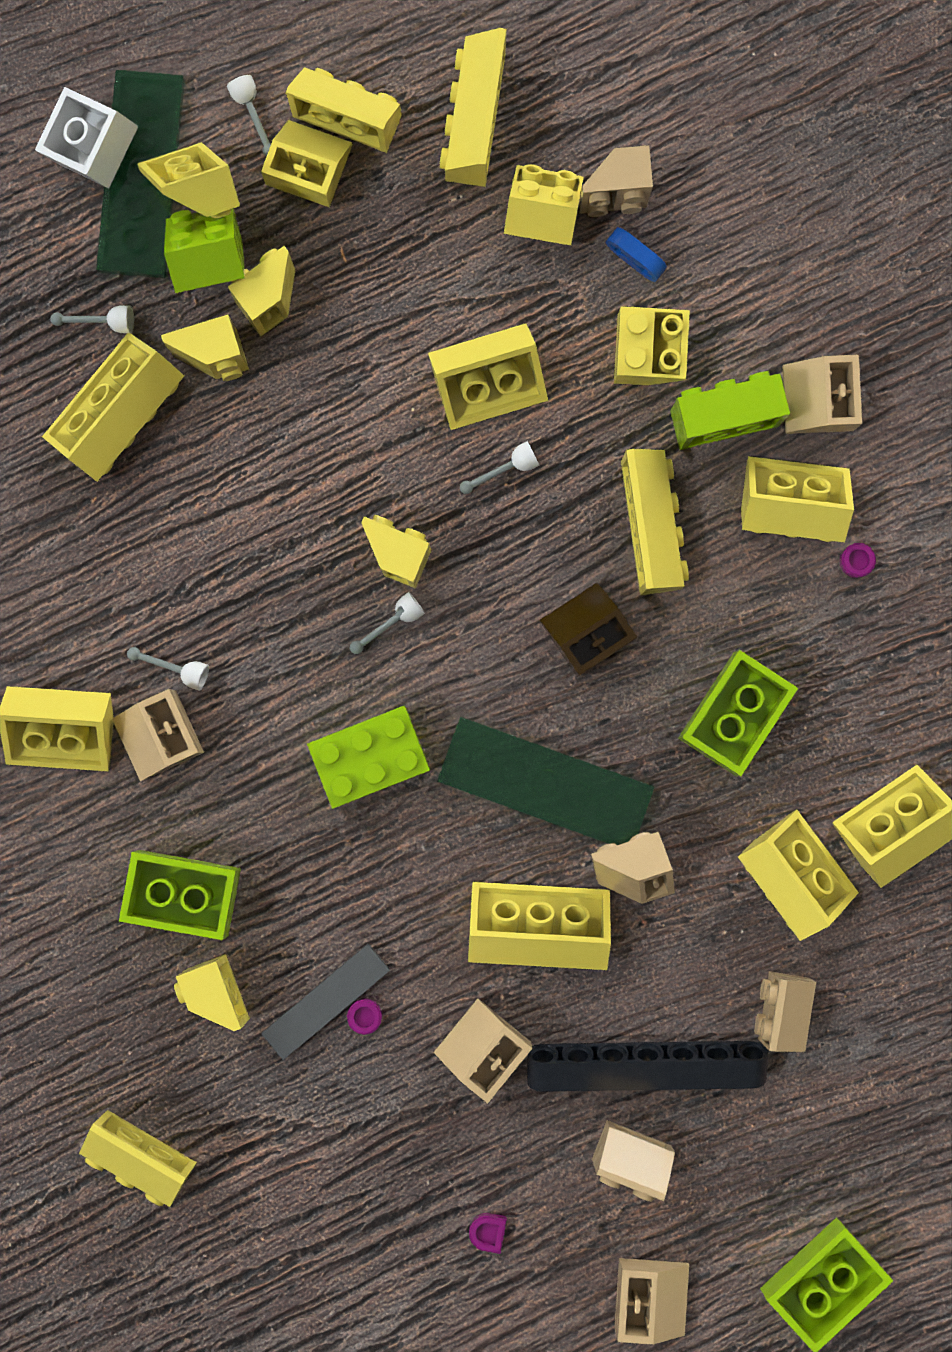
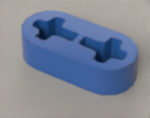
[606,227,667,282]

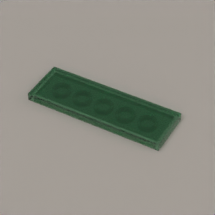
[96,70,185,278]
[437,717,655,845]

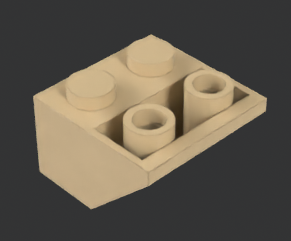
[579,145,653,217]
[782,355,862,434]
[112,689,204,781]
[591,832,675,904]
[754,971,816,1052]
[434,998,532,1104]
[592,1120,675,1202]
[614,1258,689,1344]

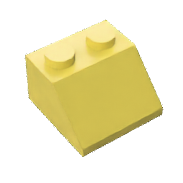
[161,315,249,381]
[174,954,250,1031]

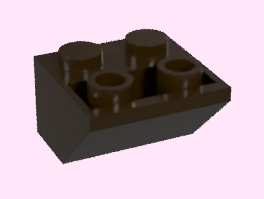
[539,583,637,677]

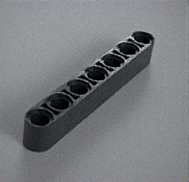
[527,1041,769,1092]

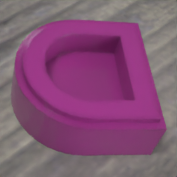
[469,1213,507,1254]

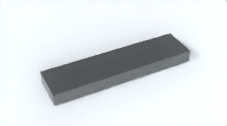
[261,943,391,1060]

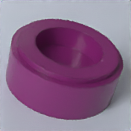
[839,543,876,578]
[347,998,382,1035]

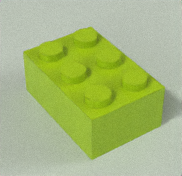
[164,208,245,293]
[670,371,790,450]
[678,650,798,776]
[307,705,431,809]
[119,850,241,940]
[760,1217,893,1352]

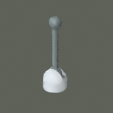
[227,75,271,157]
[50,306,134,333]
[460,441,540,494]
[350,592,425,654]
[127,647,209,691]

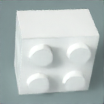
[35,87,138,189]

